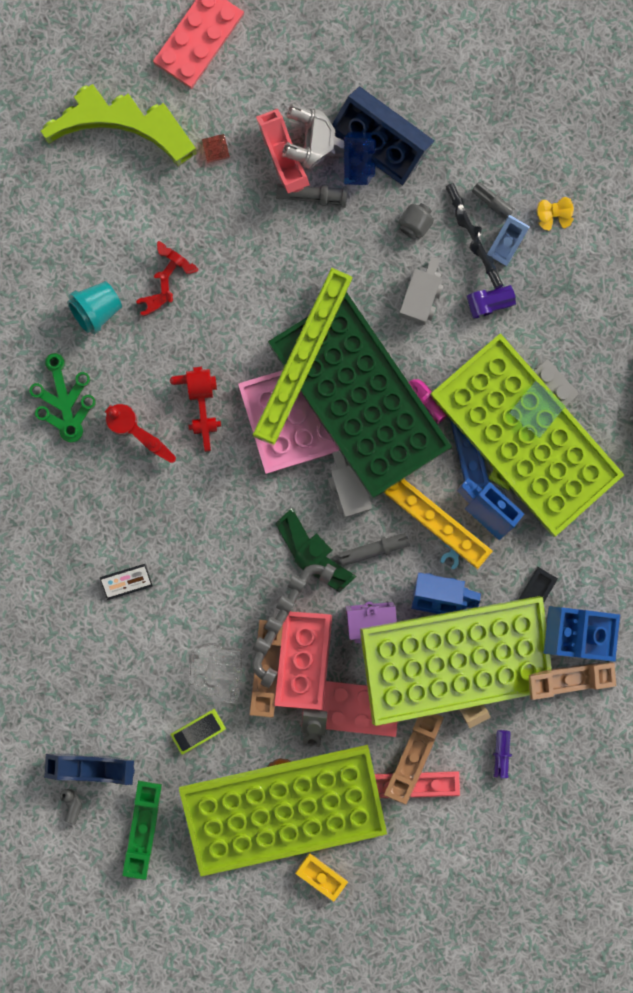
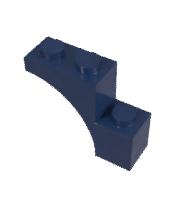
[44,753,135,785]

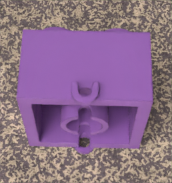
[346,602,397,643]

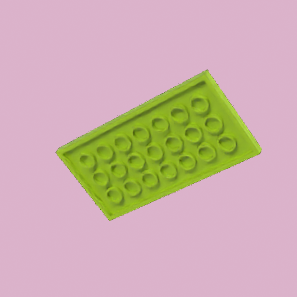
[430,333,624,537]
[360,596,552,726]
[179,745,387,877]

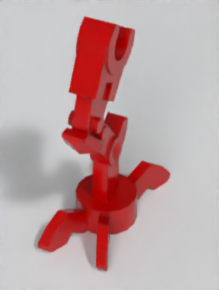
[136,241,199,316]

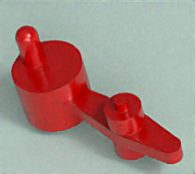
[170,366,221,452]
[105,404,176,463]

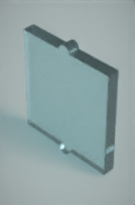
[510,381,565,438]

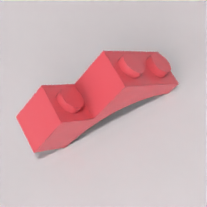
[256,109,310,193]

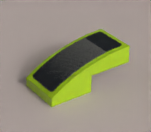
[170,708,226,755]

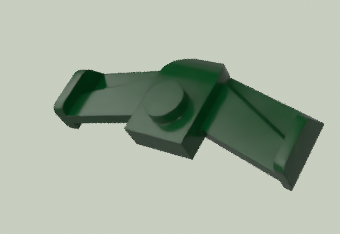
[275,508,357,593]

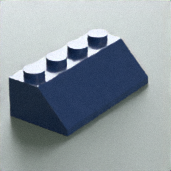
[332,86,435,186]

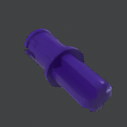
[493,730,512,778]

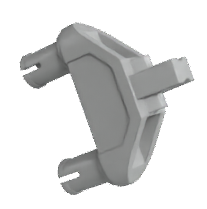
[282,104,349,169]

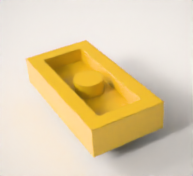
[295,853,348,902]

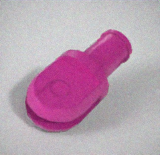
[408,379,447,425]

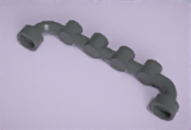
[252,564,336,689]

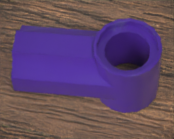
[466,285,516,319]

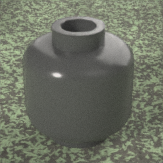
[399,203,434,239]

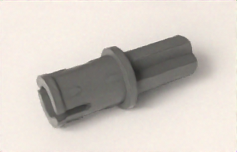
[472,182,515,221]

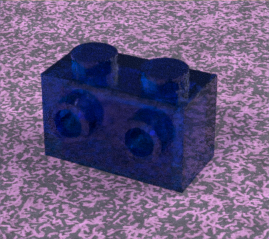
[344,132,376,185]

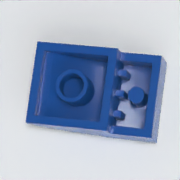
[544,606,620,661]

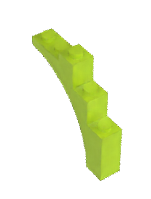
[41,84,197,166]

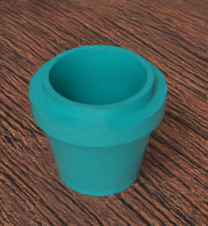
[67,281,122,335]

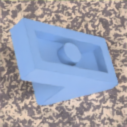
[487,215,530,266]

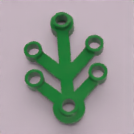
[29,353,96,443]

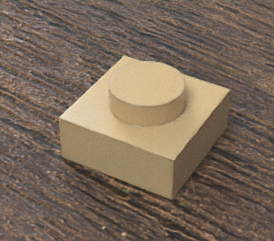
[459,704,491,728]

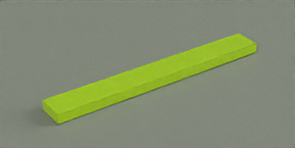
[252,267,353,446]

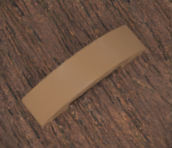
[250,620,283,718]
[528,662,616,700]
[384,714,444,805]

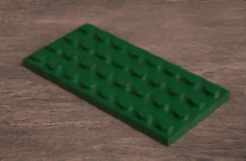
[268,292,452,500]

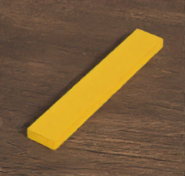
[383,479,493,570]

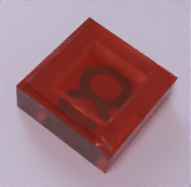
[202,134,230,163]

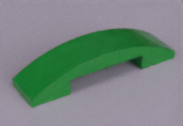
[122,780,162,880]

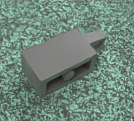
[399,257,443,325]
[328,450,372,518]

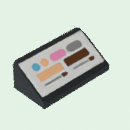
[99,564,153,600]

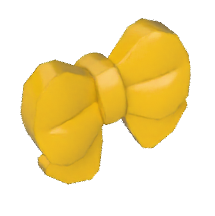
[536,197,574,231]

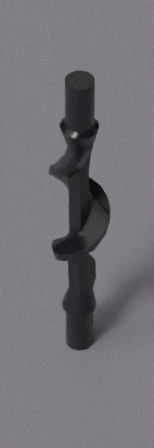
[446,183,503,289]

